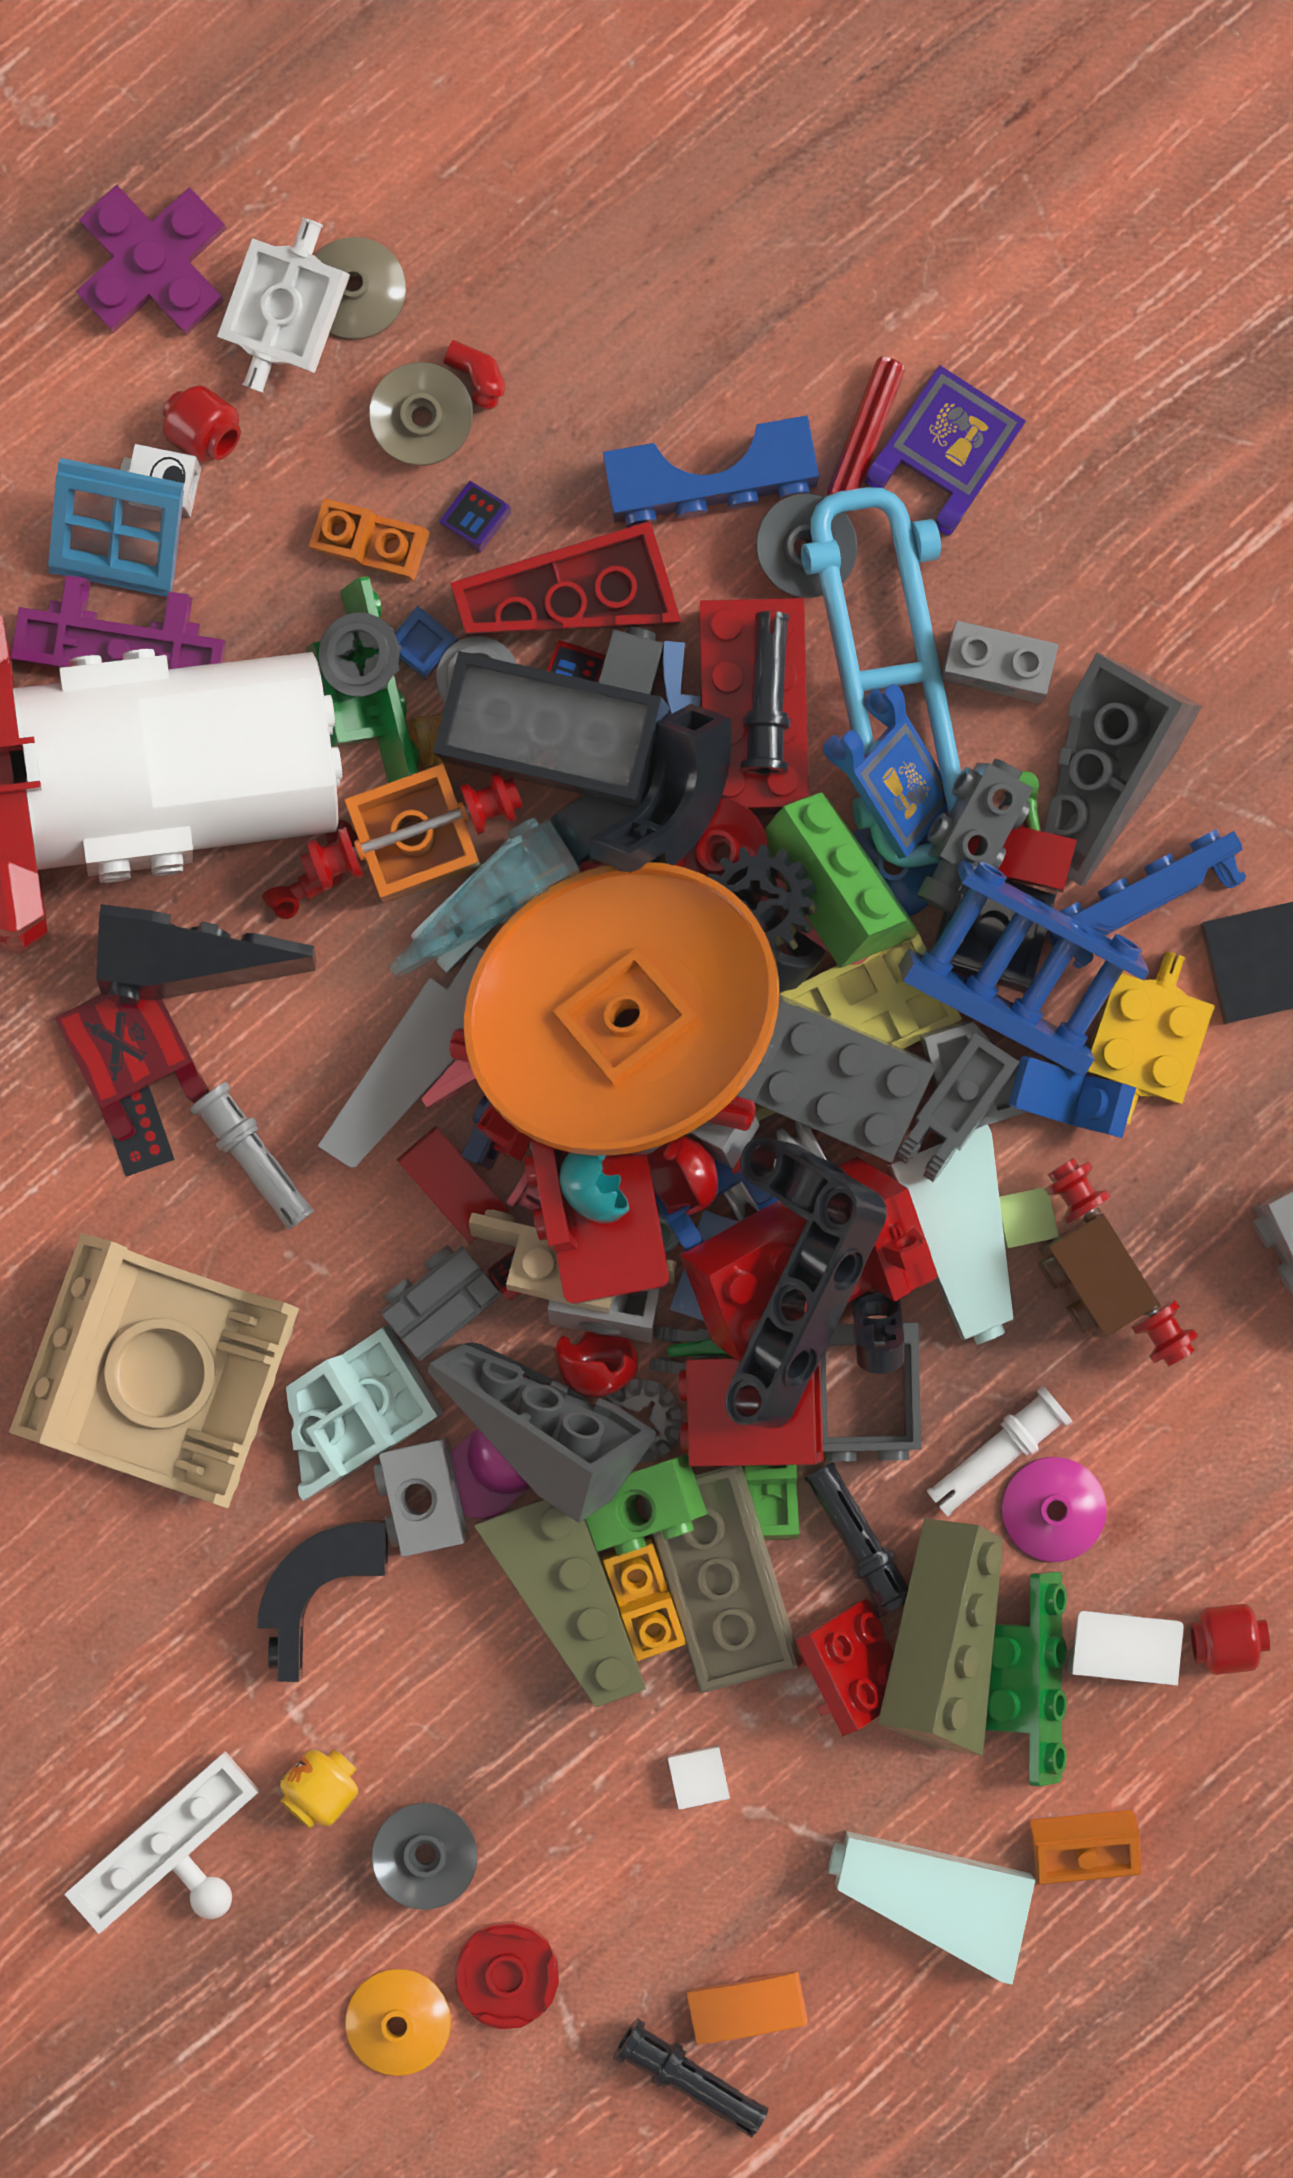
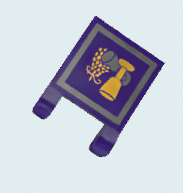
[865,365,1026,536]

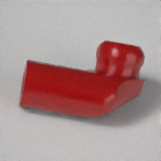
[443,339,505,410]

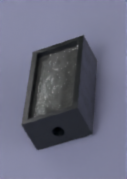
[433,651,670,807]

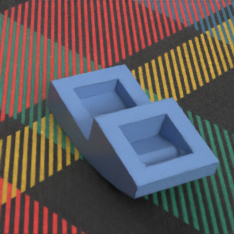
[663,641,701,715]

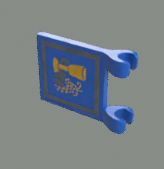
[823,684,948,859]

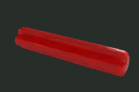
[827,356,905,496]

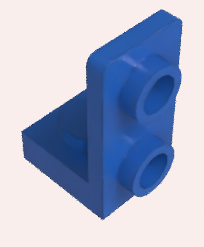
[1009,1056,1136,1138]

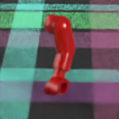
[262,820,358,919]

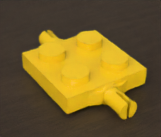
[1086,951,1215,1125]

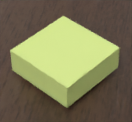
[999,1187,1059,1249]

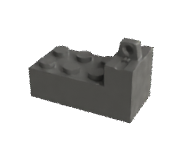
[737,994,936,1163]

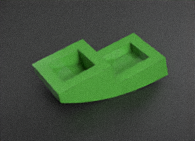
[743,1465,799,1540]

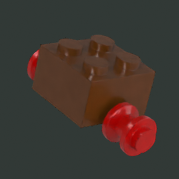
[1038,1158,1198,1367]

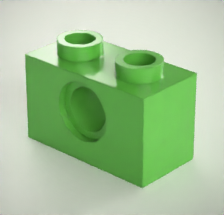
[586,1454,707,1556]

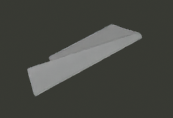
[318,946,485,1167]

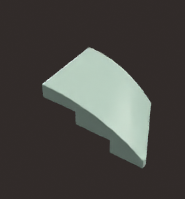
[286,1325,444,1501]

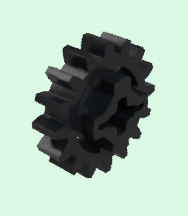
[707,844,818,959]

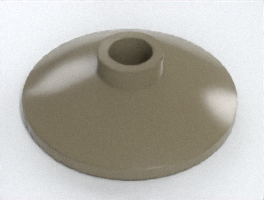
[315,237,406,340]
[369,362,473,466]

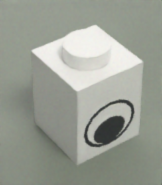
[120,444,202,517]

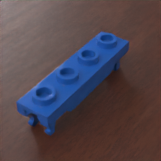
[1046,829,1246,969]

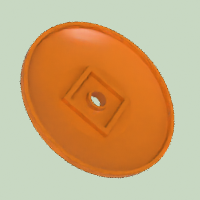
[464,862,780,1156]

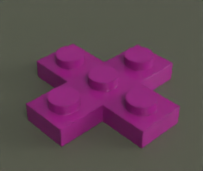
[76,185,226,335]

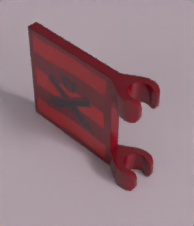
[55,994,210,1142]

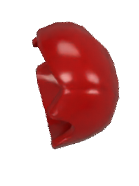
[648,1136,718,1215]
[554,1331,639,1397]

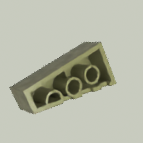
[474,1498,646,1707]
[878,1518,1003,1756]

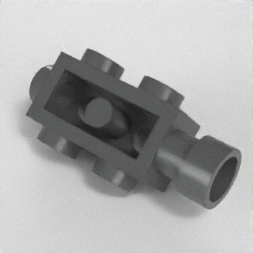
[916,759,1033,914]

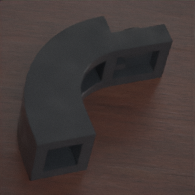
[589,703,731,873]
[257,1520,388,1682]

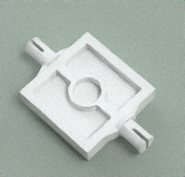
[217,217,350,393]

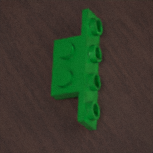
[306,576,419,783]
[985,1571,1067,1787]

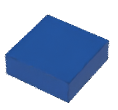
[395,606,458,681]

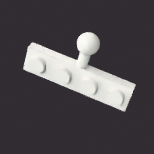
[64,1751,260,1934]

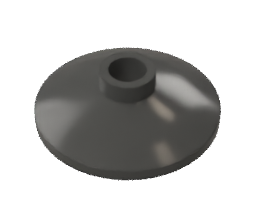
[756,494,857,598]
[372,1802,478,1910]

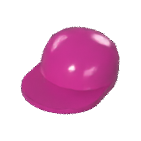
[451,1428,530,1518]

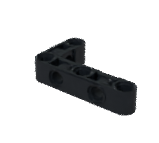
[725,1137,887,1429]

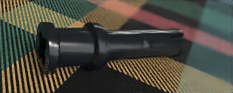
[741,611,791,775]
[804,1462,909,1618]
[613,2018,769,2138]

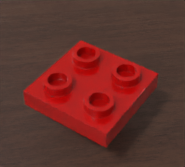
[795,1598,894,1737]

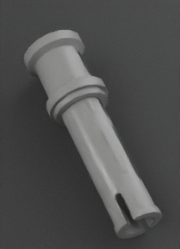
[189,1081,315,1231]

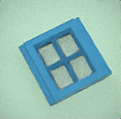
[48,458,184,597]

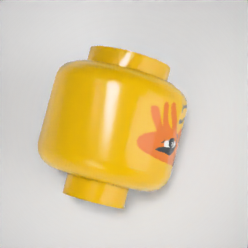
[280,1749,358,1829]

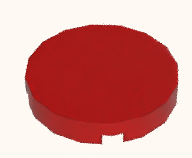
[454,1921,559,2029]

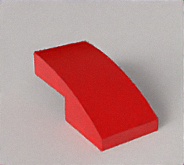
[968,826,1077,893]
[396,1126,509,1244]

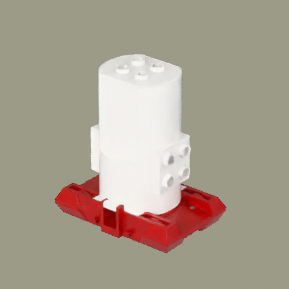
[0,615,342,954]

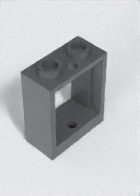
[821,1322,921,1462]

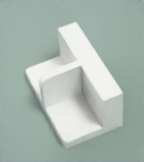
[1067,1611,1184,1686]

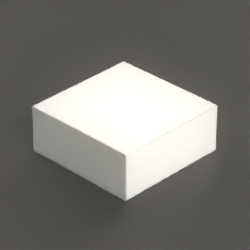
[668,1745,730,1810]

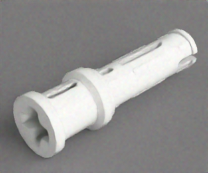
[926,1385,1073,1517]

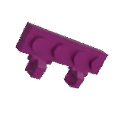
[11,575,226,669]

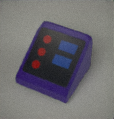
[439,481,511,553]

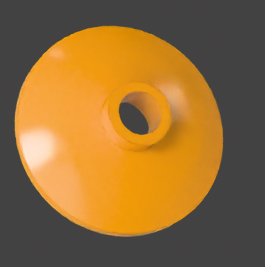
[346,1969,451,2076]

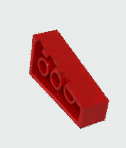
[450,521,681,636]

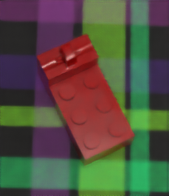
[680,1156,938,1362]

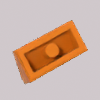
[1030,1810,1141,1885]

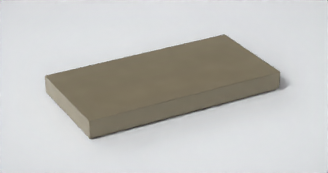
[641,1466,802,1693]

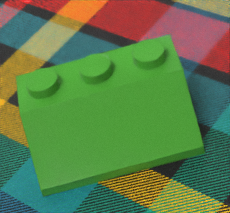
[765,792,920,968]

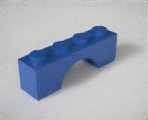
[603,415,819,527]

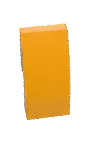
[601,1537,687,1661]

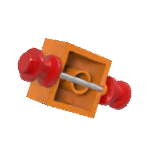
[300,764,523,904]

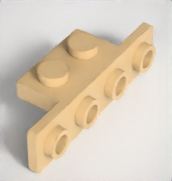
[469,1210,677,1314]

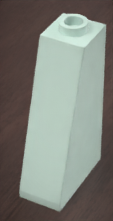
[888,1124,1013,1345]
[828,1831,1035,1985]

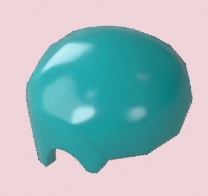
[559,1152,630,1223]

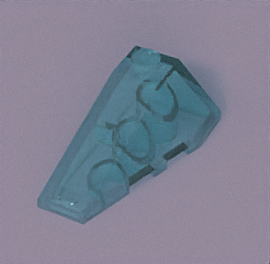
[389,818,579,980]

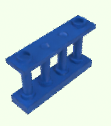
[898,859,1149,1077]

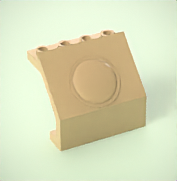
[9,1233,299,1508]

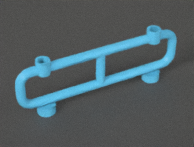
[801,487,993,867]

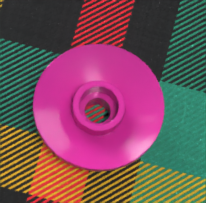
[1002,1457,1107,1562]

